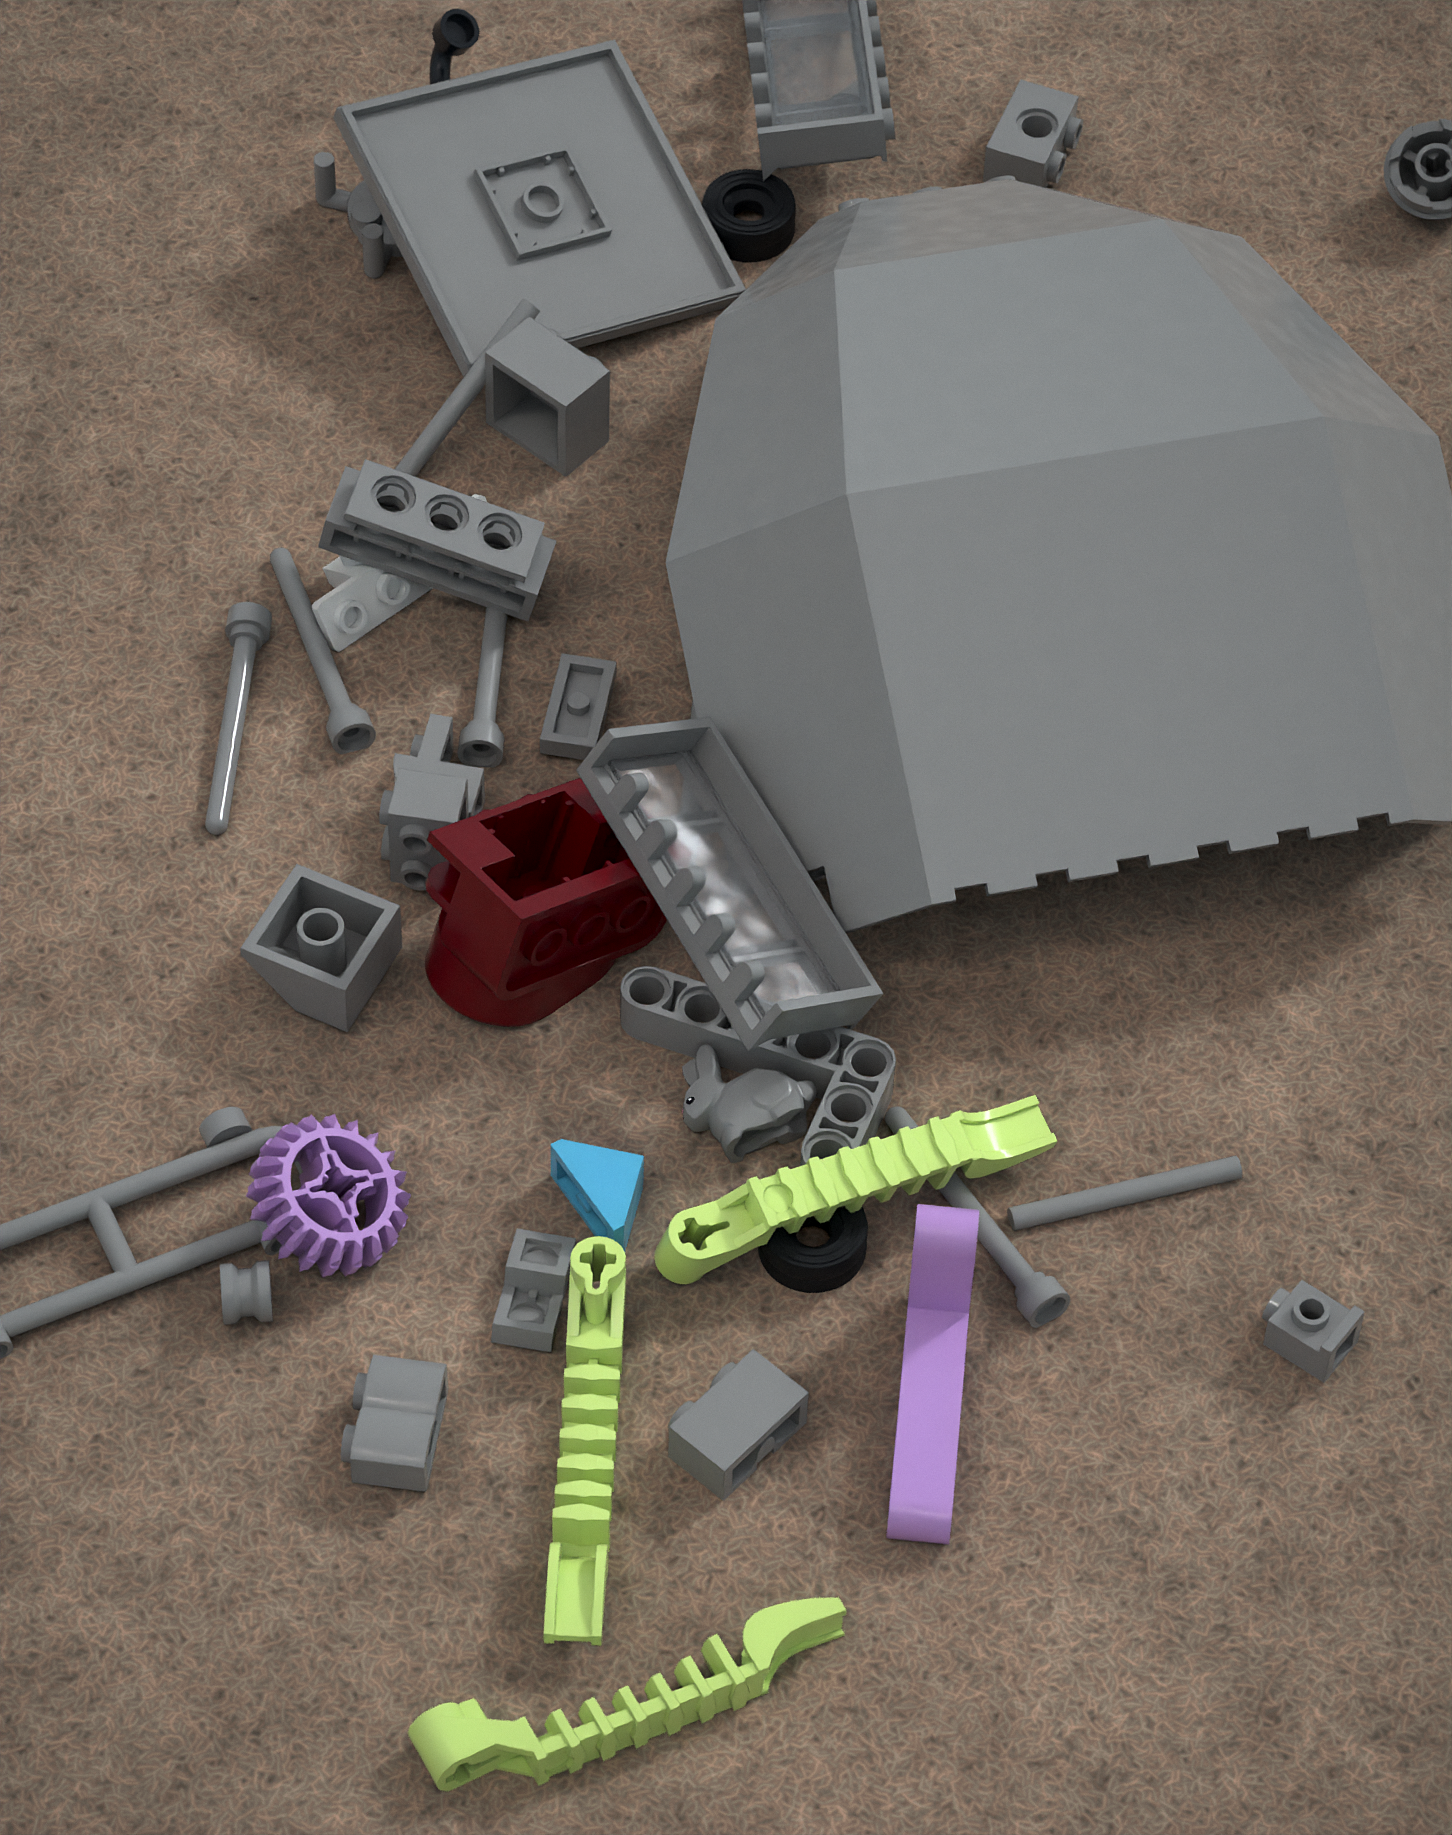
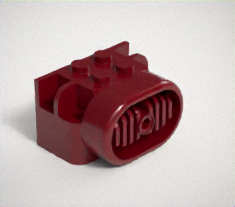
[425,778,691,1027]

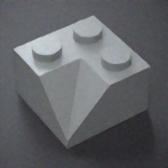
[240,864,402,1032]

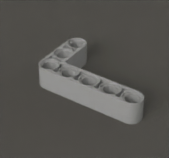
[620,966,896,1166]

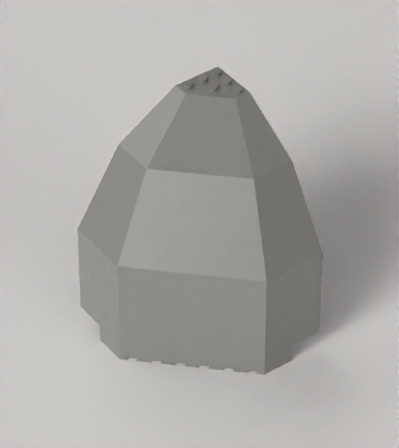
[665,175,1452,934]

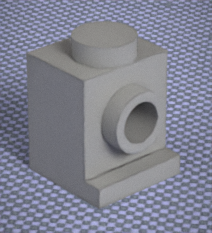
[1262,1280,1365,1383]

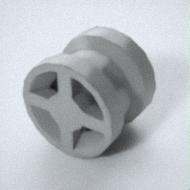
[220,1260,273,1325]

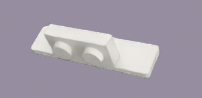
[312,494,487,652]

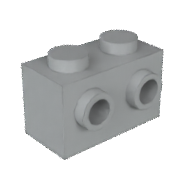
[379,768,469,890]

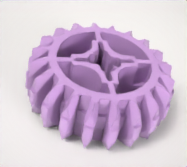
[246,1114,411,1278]

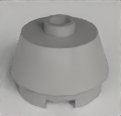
[1384,119,1452,220]

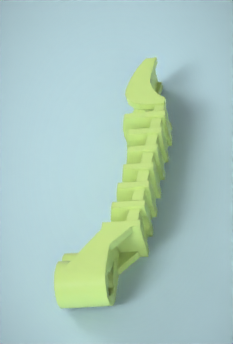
[654,1095,1057,1284]
[544,1236,626,1646]
[408,1597,846,1791]

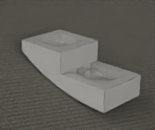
[491,1228,576,1352]

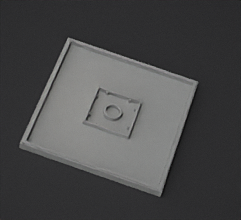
[333,40,746,377]

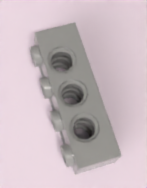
[318,459,556,621]

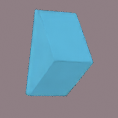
[550,1139,644,1252]

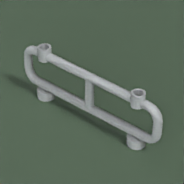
[0,1107,303,1359]

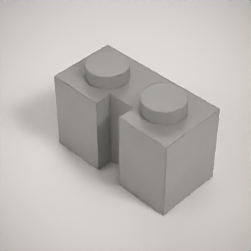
[668,1349,809,1501]

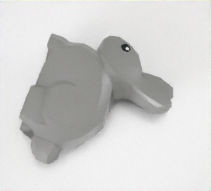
[682,1044,817,1163]

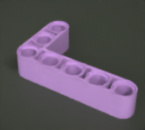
[886,1204,980,1544]

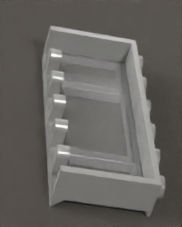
[742,0,895,181]
[576,717,884,1051]

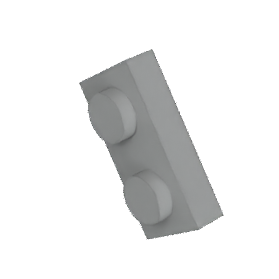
[540,653,617,760]

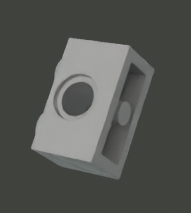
[983,79,1083,188]

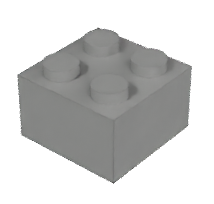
[485,317,610,477]

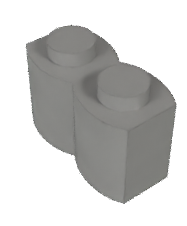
[341,1355,448,1492]

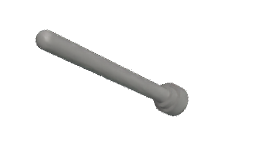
[270,547,376,754]
[205,602,272,835]
[457,607,507,768]
[885,1106,1070,1328]

